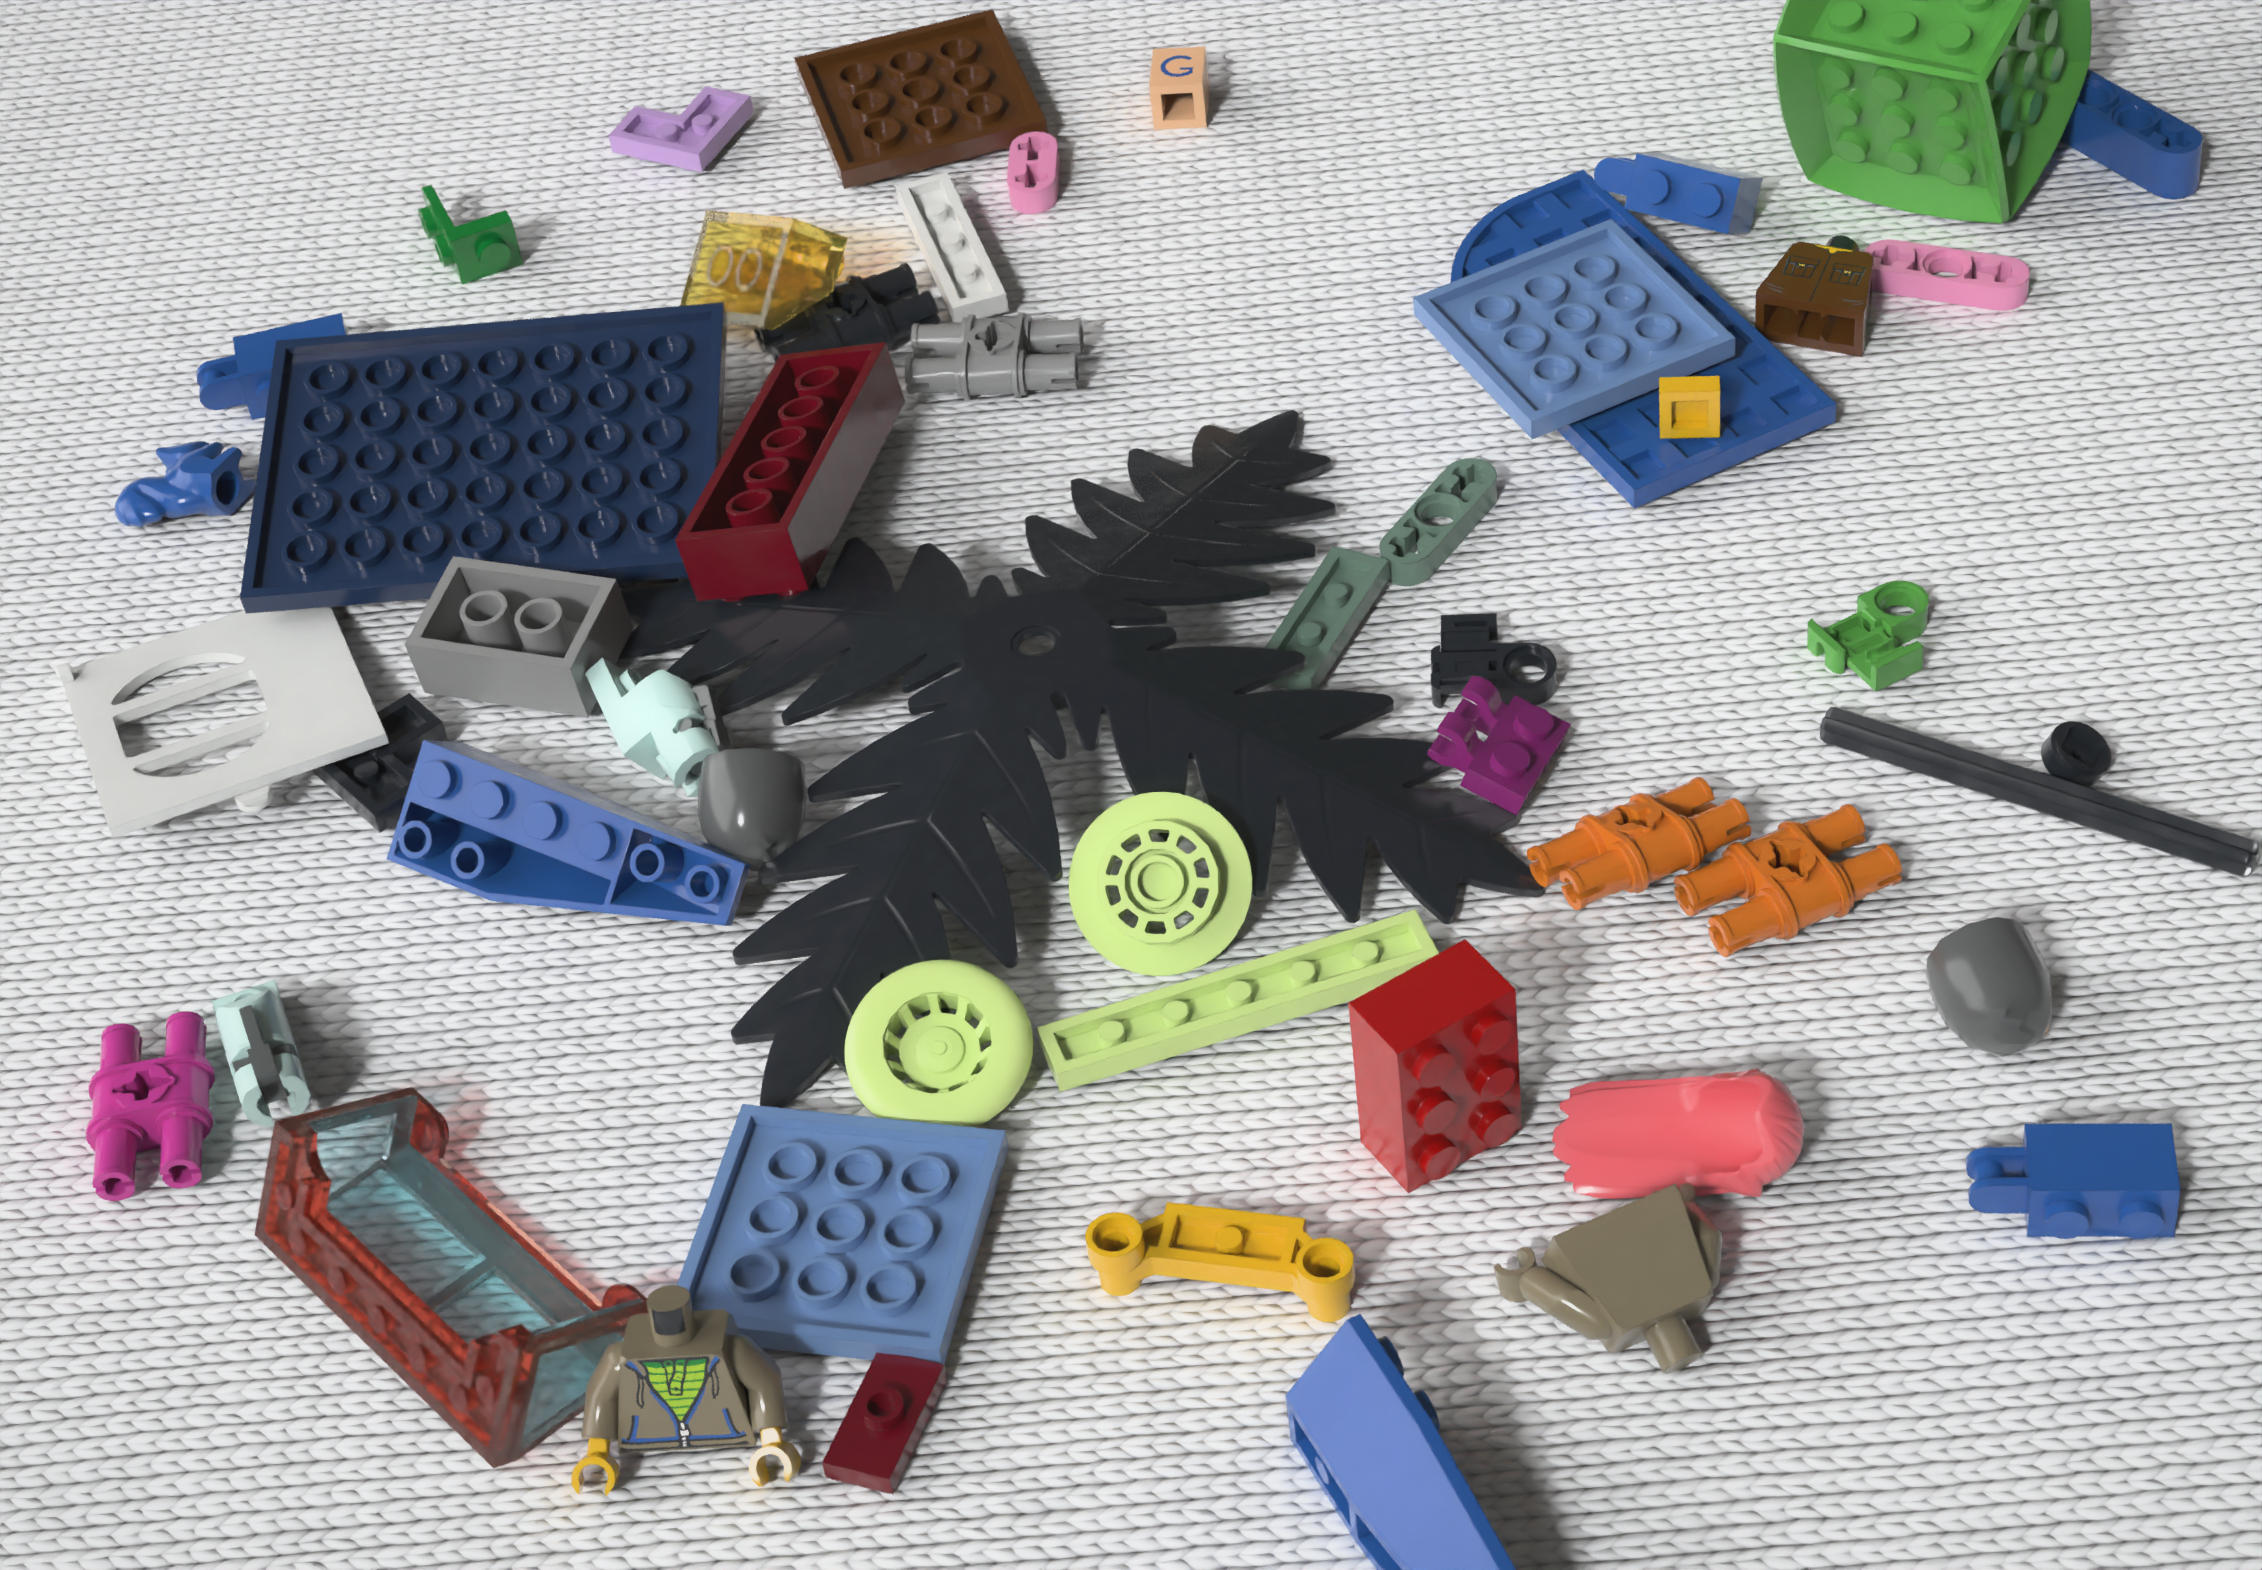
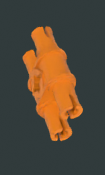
[1527,777,1751,910]
[1674,804,1902,958]

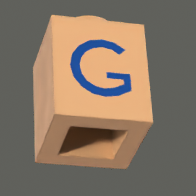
[1149,47,1210,130]

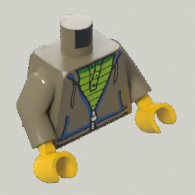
[571,1285,801,1496]

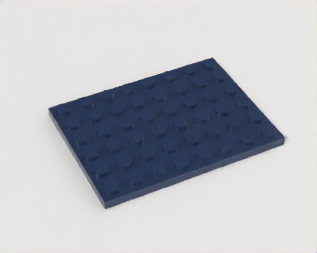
[240,302,727,614]

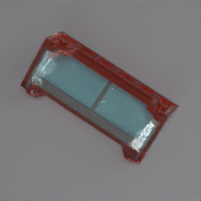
[254,1087,648,1468]

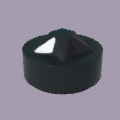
[2041,721,2111,787]

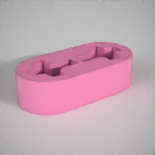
[1007,132,1060,214]

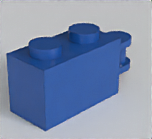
[1594,153,1763,234]
[196,313,348,420]
[1965,1123,2181,1239]

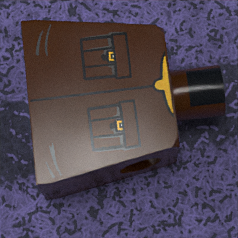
[1755,235,1874,357]

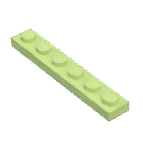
[1037,909,1439,1092]

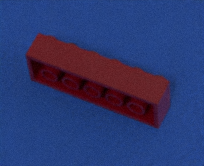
[675,342,905,602]

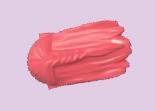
[1552,1068,1804,1199]

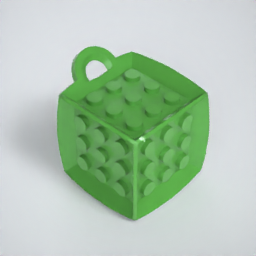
[1773,0,2092,223]

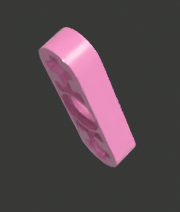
[1864,239,2030,311]

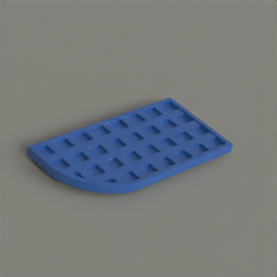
[1450,169,1836,508]

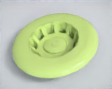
[1069,792,1252,976]
[844,960,1033,1128]

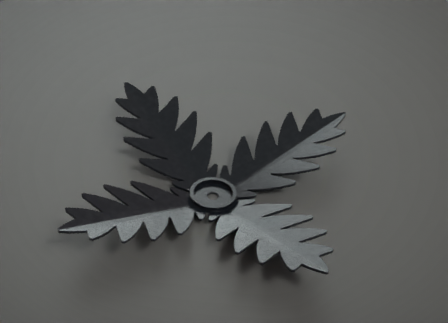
[618,410,1545,1108]

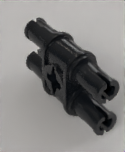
[752,263,940,363]

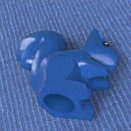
[114,441,256,527]

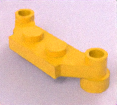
[1085,1202,1355,1322]

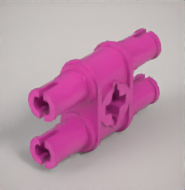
[86,1011,215,1201]

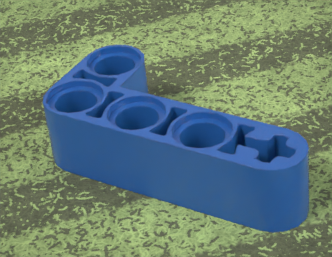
[2060,69,2203,200]

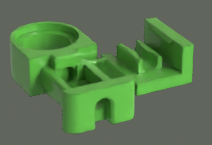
[1807,581,1929,692]

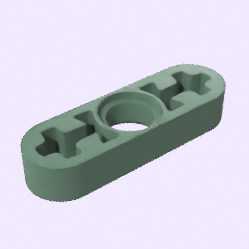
[1379,458,1498,586]

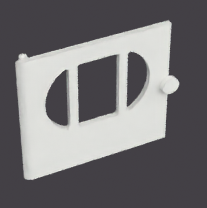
[56,607,389,838]

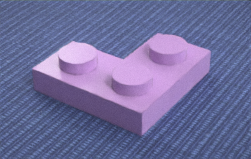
[608,86,754,172]

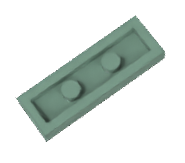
[1265,546,1390,690]

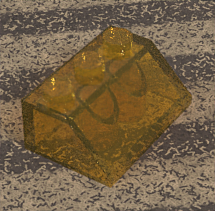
[680,210,848,330]

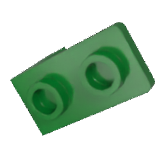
[418,184,523,285]

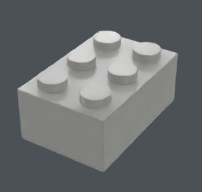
[405,556,633,718]

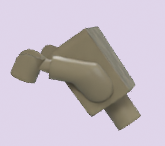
[1493,1183,1722,1374]

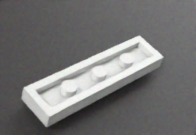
[896,172,1009,322]

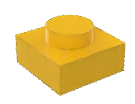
[1659,376,1720,439]

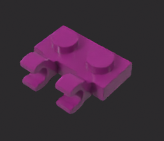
[1427,676,1571,815]

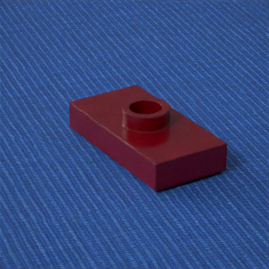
[822,1353,948,1495]

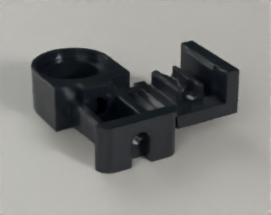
[1431,613,1557,709]

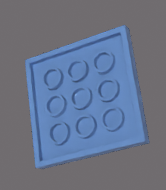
[1413,219,1735,440]
[677,1104,1009,1364]

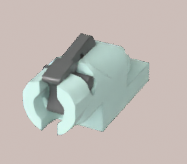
[585,657,732,797]
[211,980,310,1127]

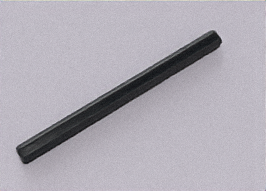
[1820,706,2260,878]

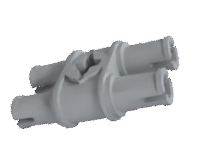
[905,313,1084,400]

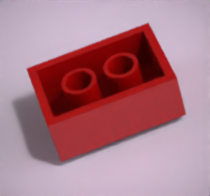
[1348,939,1522,1194]

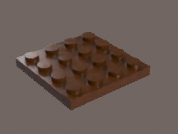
[794,9,1048,189]

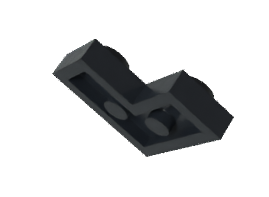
[312,693,448,833]

